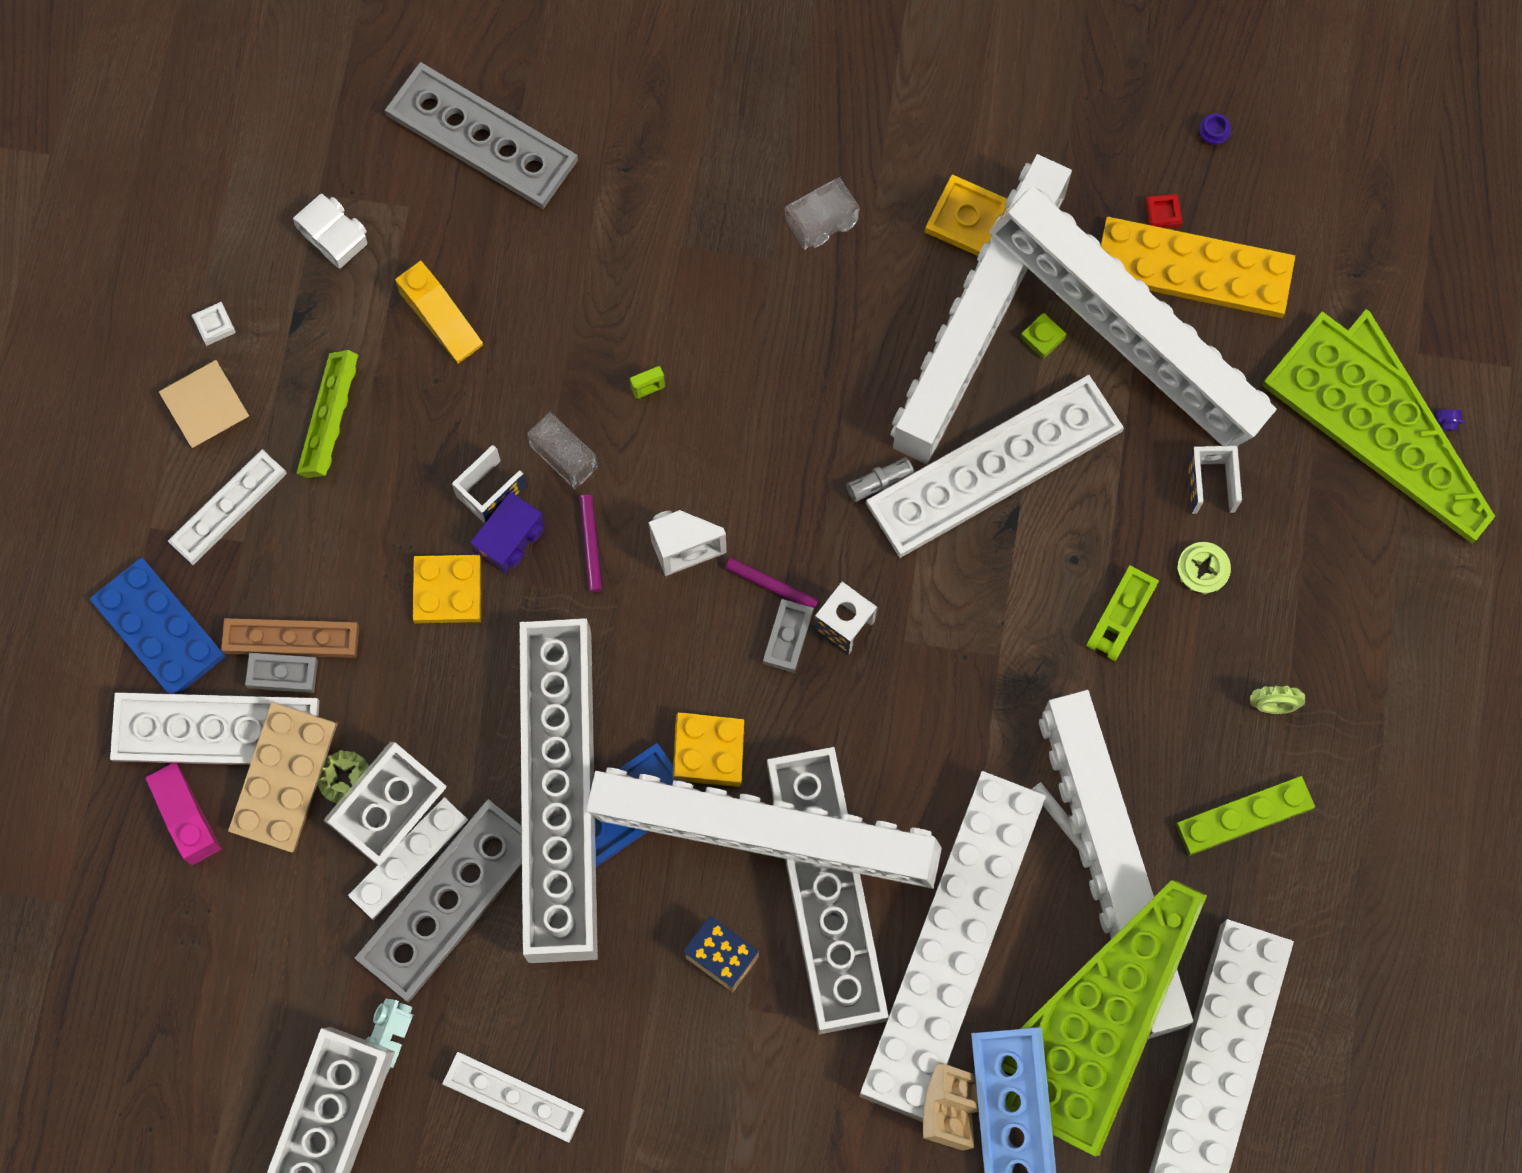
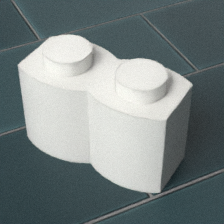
[293,193,367,269]

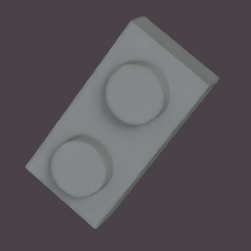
[763,599,814,673]
[245,653,318,693]

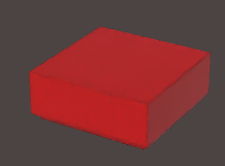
[1145,194,1182,229]

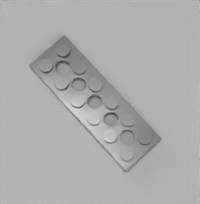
[385,62,578,209]
[355,799,522,1003]

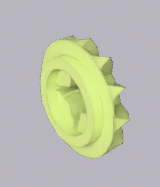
[1177,542,1231,595]
[1250,685,1305,714]
[318,750,369,804]

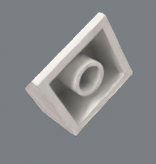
[649,510,727,576]

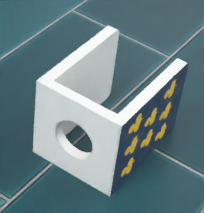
[452,445,527,523]
[1187,446,1242,514]
[814,582,877,655]

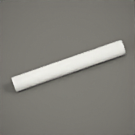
[1031,782,1083,850]

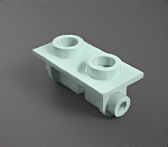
[366,998,413,1074]

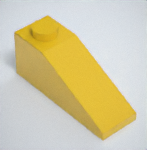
[395,261,483,364]

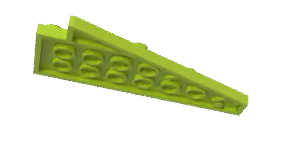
[1262,309,1495,544]
[1002,880,1207,1156]

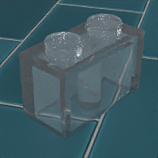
[785,177,860,250]
[526,412,598,489]

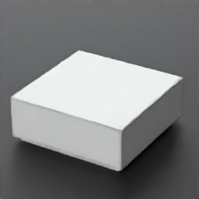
[192,302,236,346]

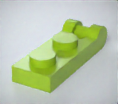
[1086,565,1159,662]

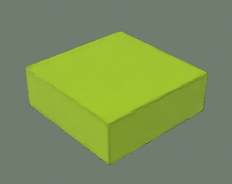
[630,366,665,399]

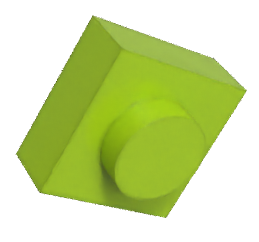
[1020,313,1067,359]

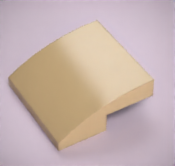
[159,360,249,448]
[923,1063,979,1151]

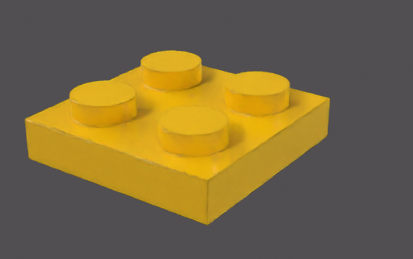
[925,175,1007,256]
[413,555,481,623]
[672,712,744,787]

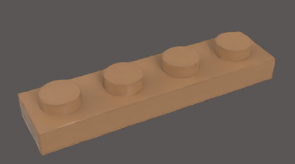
[221,618,359,658]

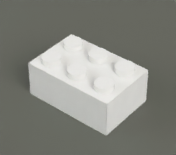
[324,742,447,866]

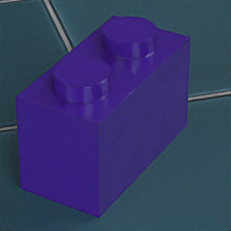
[470,492,545,574]

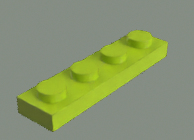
[296,350,358,478]
[1175,776,1315,856]

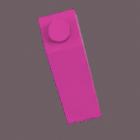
[146,763,222,866]

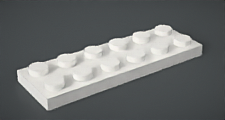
[110,693,319,765]

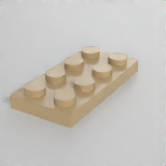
[228,702,338,853]

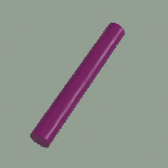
[579,495,602,593]
[725,557,819,612]

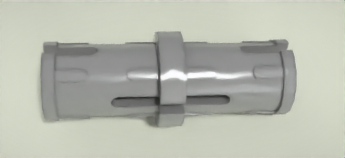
[847,457,914,502]

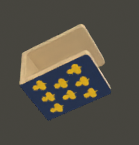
[685,917,759,993]

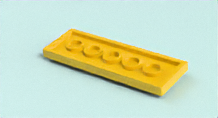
[1100,217,1296,318]

